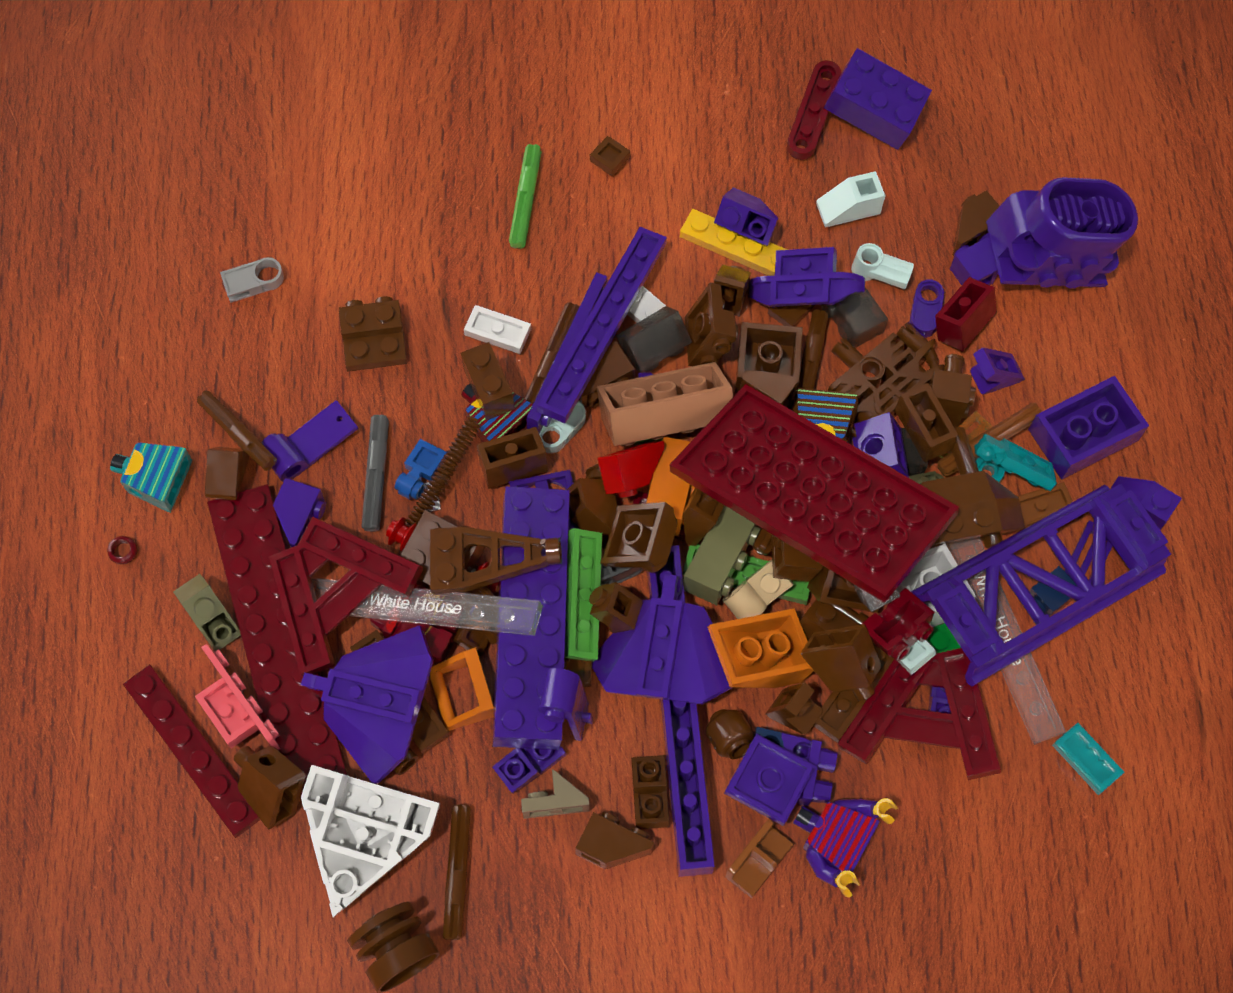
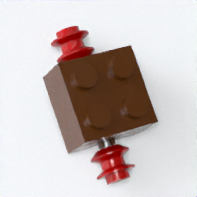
[386,510,500,598]

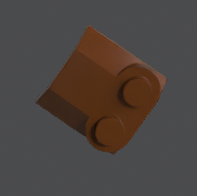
[600,502,678,573]

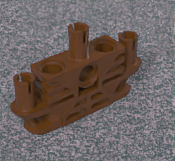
[828,322,945,437]

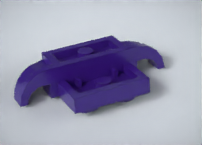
[748,247,865,308]

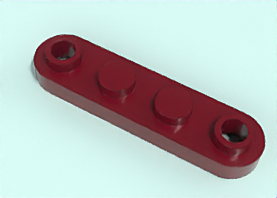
[787,60,841,160]

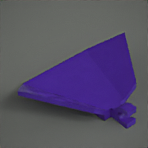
[592,574,733,704]
[301,625,433,785]

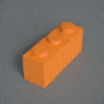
[646,436,695,537]

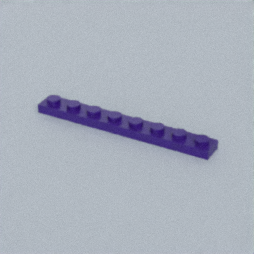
[537,227,667,423]

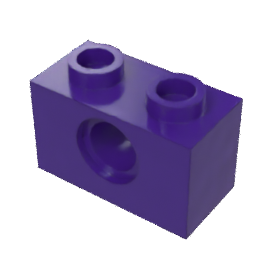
[853,412,909,477]

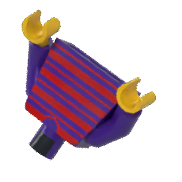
[793,798,898,898]

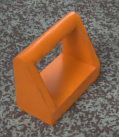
[429,648,494,731]

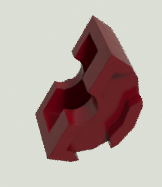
[861,588,934,661]

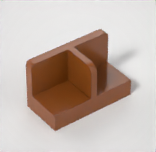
[725,818,793,899]

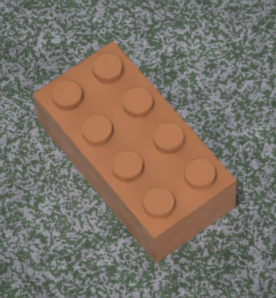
[597,362,733,446]

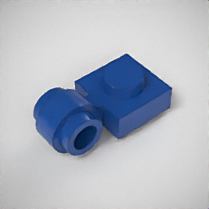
[394,439,447,500]

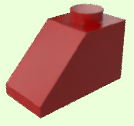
[597,440,665,498]

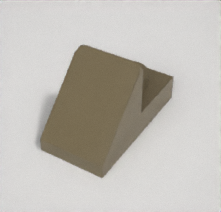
[521,769,590,819]

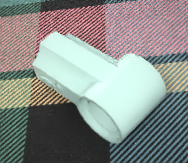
[851,243,914,289]

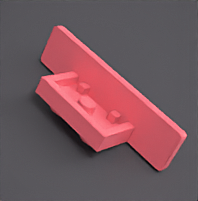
[195,644,281,750]

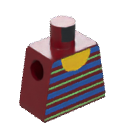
[461,384,533,442]

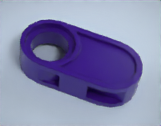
[909,279,944,338]

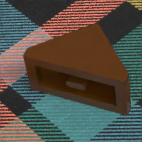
[205,447,250,500]

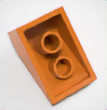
[707,608,814,688]

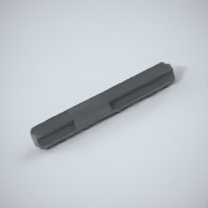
[361,414,389,532]

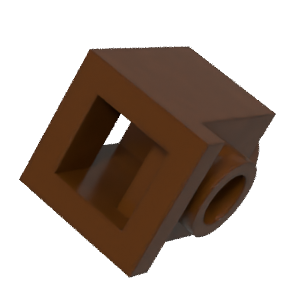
[589,582,643,633]

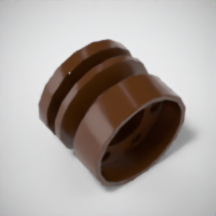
[347,902,440,993]

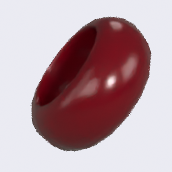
[107,536,137,565]

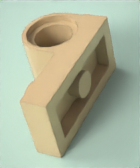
[723,560,793,619]

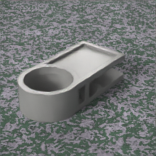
[220,257,284,303]

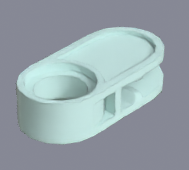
[539,401,586,454]

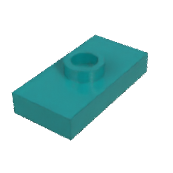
[1052,723,1125,795]

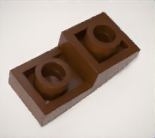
[631,756,669,829]

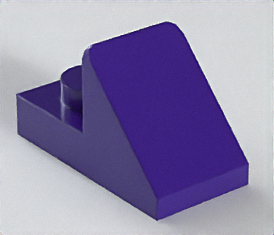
[970,348,1025,394]

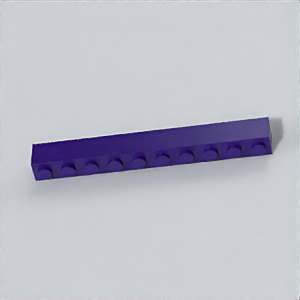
[647,545,715,877]

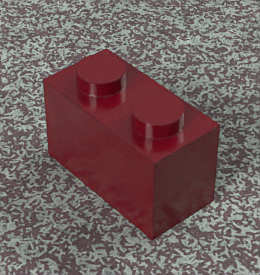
[935,277,997,351]

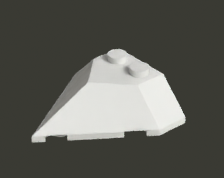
[301,765,440,917]

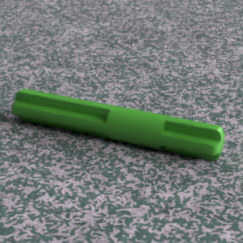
[509,144,542,249]

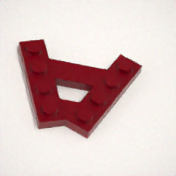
[269,517,424,676]
[837,648,1001,780]

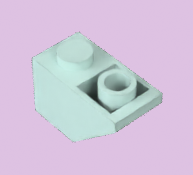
[816,171,885,228]

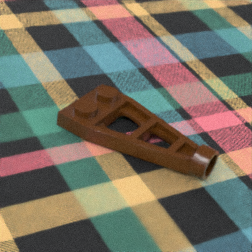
[430,526,562,595]

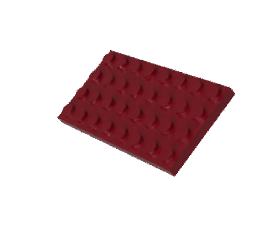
[670,384,959,603]

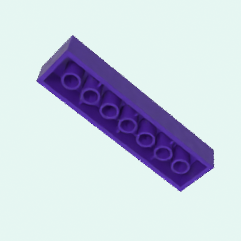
[492,486,569,750]

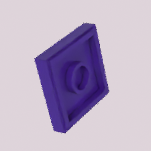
[724,733,816,826]

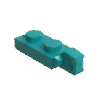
[974,434,1057,491]

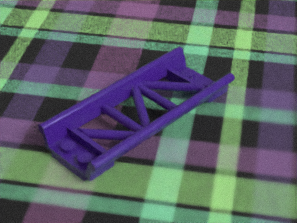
[911,484,1171,686]

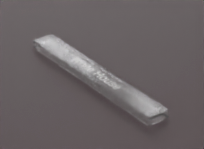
[946,538,1066,745]
[311,578,543,636]

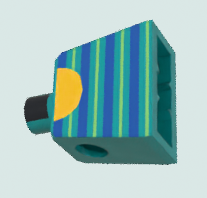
[110,443,193,513]

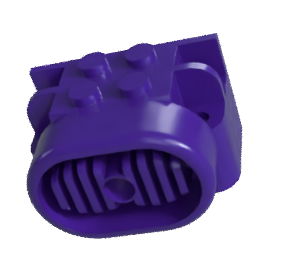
[986,177,1138,288]

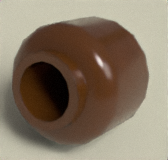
[706,709,755,759]

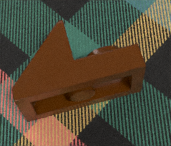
[765,682,823,735]

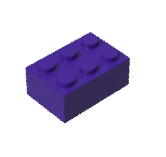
[824,48,932,150]
[1028,376,1149,480]

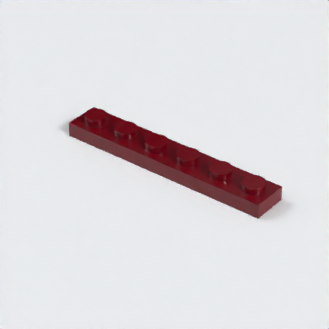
[123,664,260,838]

